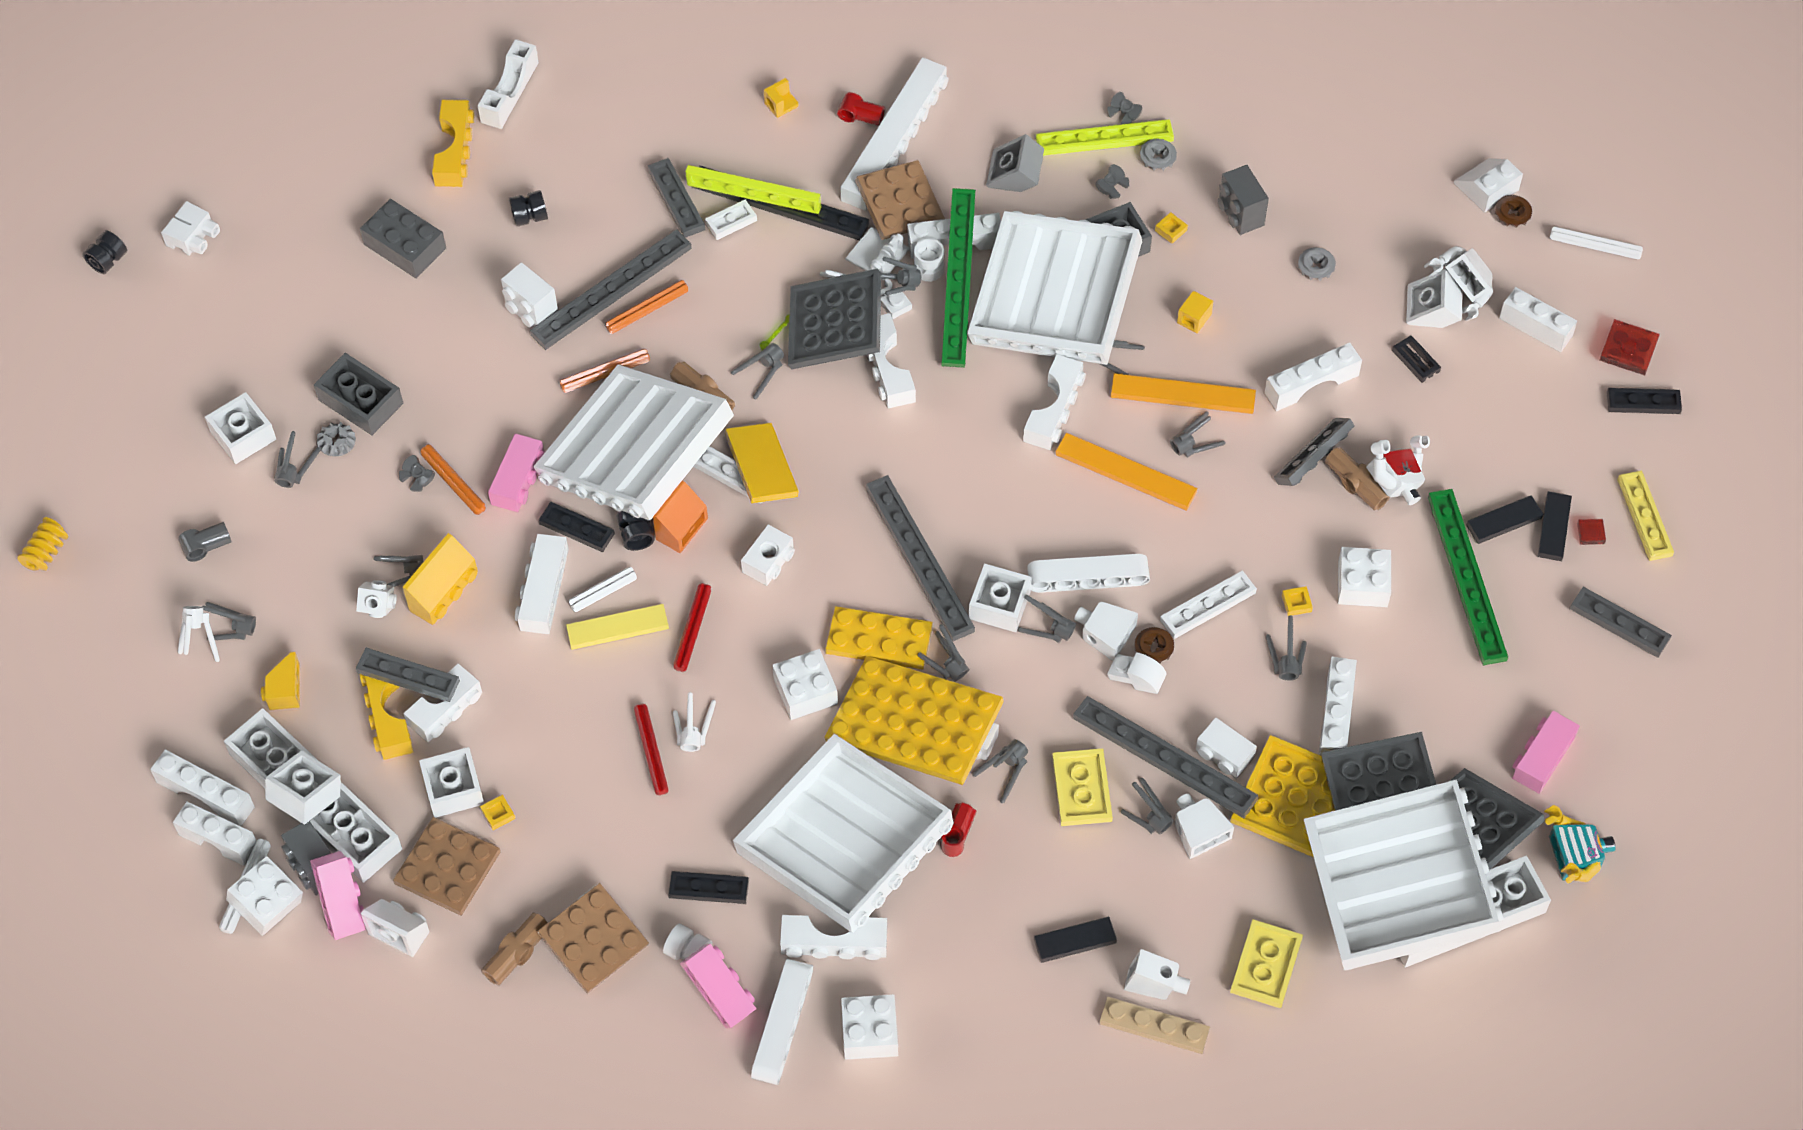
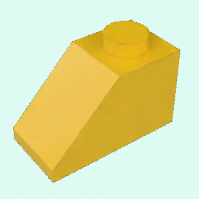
[261,652,300,710]

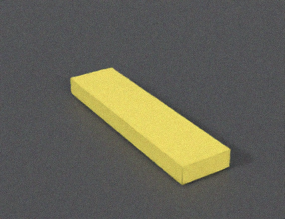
[1617,470,1674,561]
[566,604,669,650]

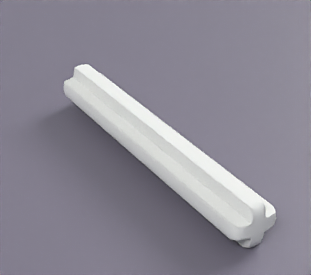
[1550,226,1643,259]
[219,839,271,934]

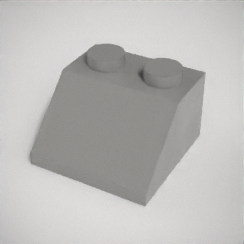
[986,134,1045,192]

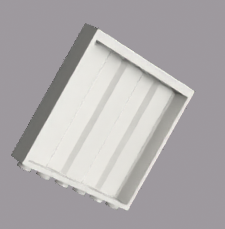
[967,211,1142,365]
[534,364,734,520]
[733,734,954,933]
[1304,780,1504,971]

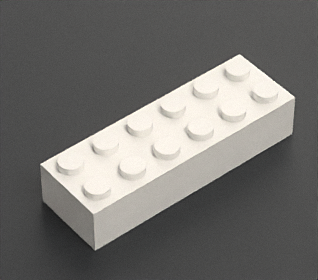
[1400,856,1551,967]

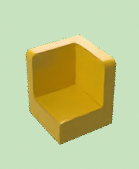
[764,78,799,118]
[1177,291,1213,333]

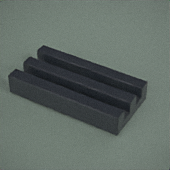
[1392,335,1441,383]

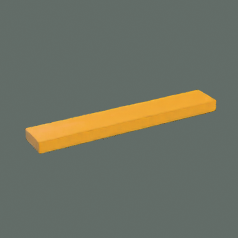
[1111,373,1256,414]
[1056,433,1198,511]

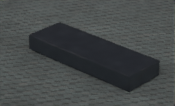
[1607,388,1682,414]
[1537,491,1572,562]
[1466,495,1543,544]
[539,502,615,552]
[668,871,749,904]
[1034,917,1117,963]

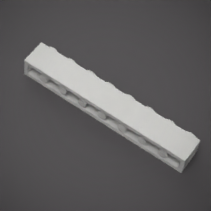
[841,57,949,211]

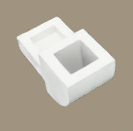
[1107,652,1167,694]

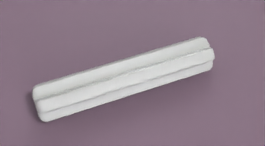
[569,567,637,612]

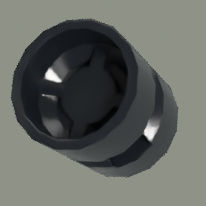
[509,190,548,227]
[82,230,127,274]
[616,511,655,551]

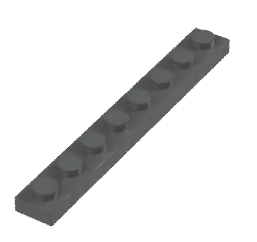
[530,229,692,350]
[866,475,975,641]
[1073,696,1258,818]

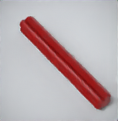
[673,583,711,672]
[634,704,669,796]

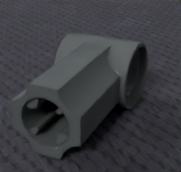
[179,522,232,562]

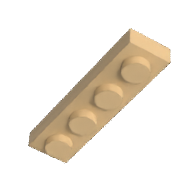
[1100,997,1210,1054]

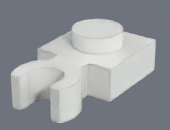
[881,279,912,319]

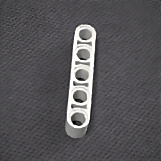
[1027,554,1150,593]
[751,959,813,1085]

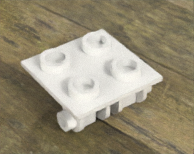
[845,227,910,280]

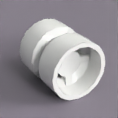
[914,238,944,282]
[663,923,712,960]

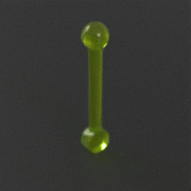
[759,314,790,350]

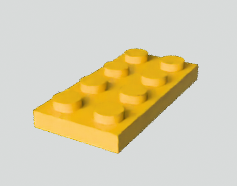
[826,606,933,670]

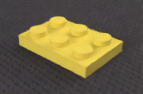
[1052,748,1113,826]
[1230,919,1303,1008]

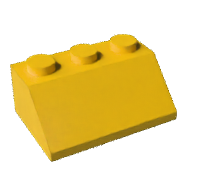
[403,533,478,625]

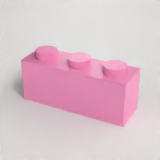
[488,434,546,512]
[1512,711,1580,794]
[310,851,365,940]
[680,944,756,1028]

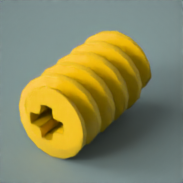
[17,517,69,571]

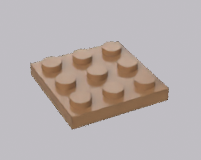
[855,160,945,240]
[393,817,501,916]
[538,883,649,994]

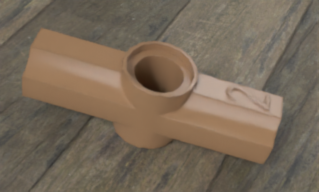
[670,362,735,410]
[1325,447,1390,511]
[481,912,548,986]

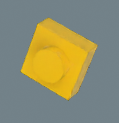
[1155,212,1188,244]
[1282,586,1313,616]
[480,795,516,830]

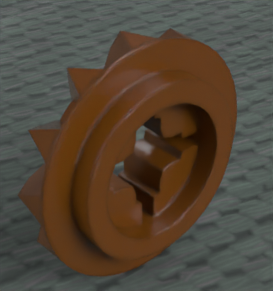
[1495,195,1532,228]
[1134,627,1174,664]

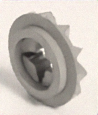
[1140,139,1177,171]
[1298,248,1336,281]
[317,422,356,456]

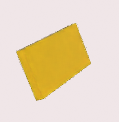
[725,423,799,503]

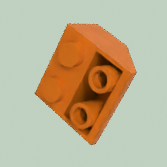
[653,480,708,553]

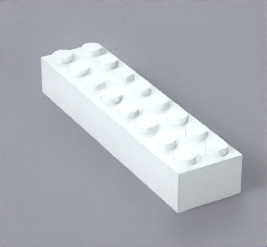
[224,708,402,883]

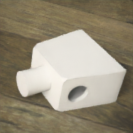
[1074,602,1138,661]
[1175,794,1234,859]
[1124,949,1190,1000]

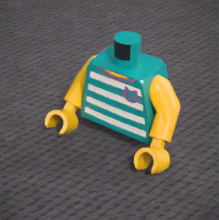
[1544,805,1616,883]

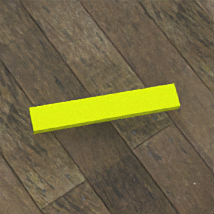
[1036,119,1174,156]
[686,165,821,214]

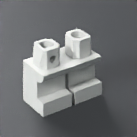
[161,201,220,256]

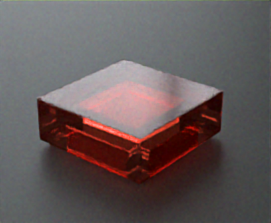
[1577,519,1606,545]

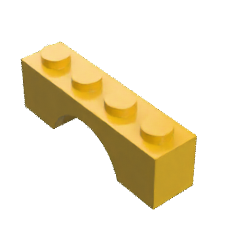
[432,100,474,187]
[360,674,414,760]

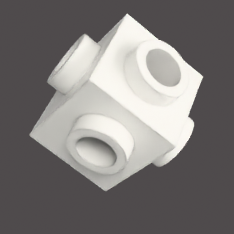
[356,580,397,618]

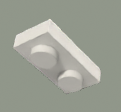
[705,200,757,240]

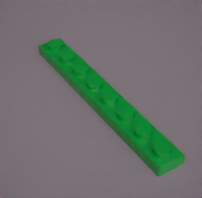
[941,188,976,368]
[1428,489,1508,666]

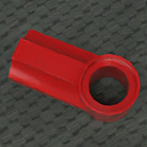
[837,92,885,126]
[941,802,977,857]

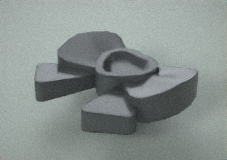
[1107,92,1142,125]
[1095,164,1129,199]
[399,455,435,492]

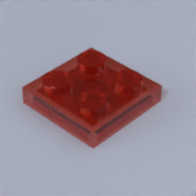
[1599,319,1660,376]

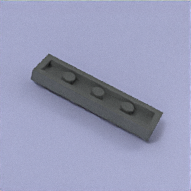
[648,158,705,238]
[1274,418,1355,486]
[1570,587,1672,658]
[356,648,460,702]

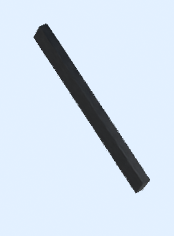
[691,166,869,241]

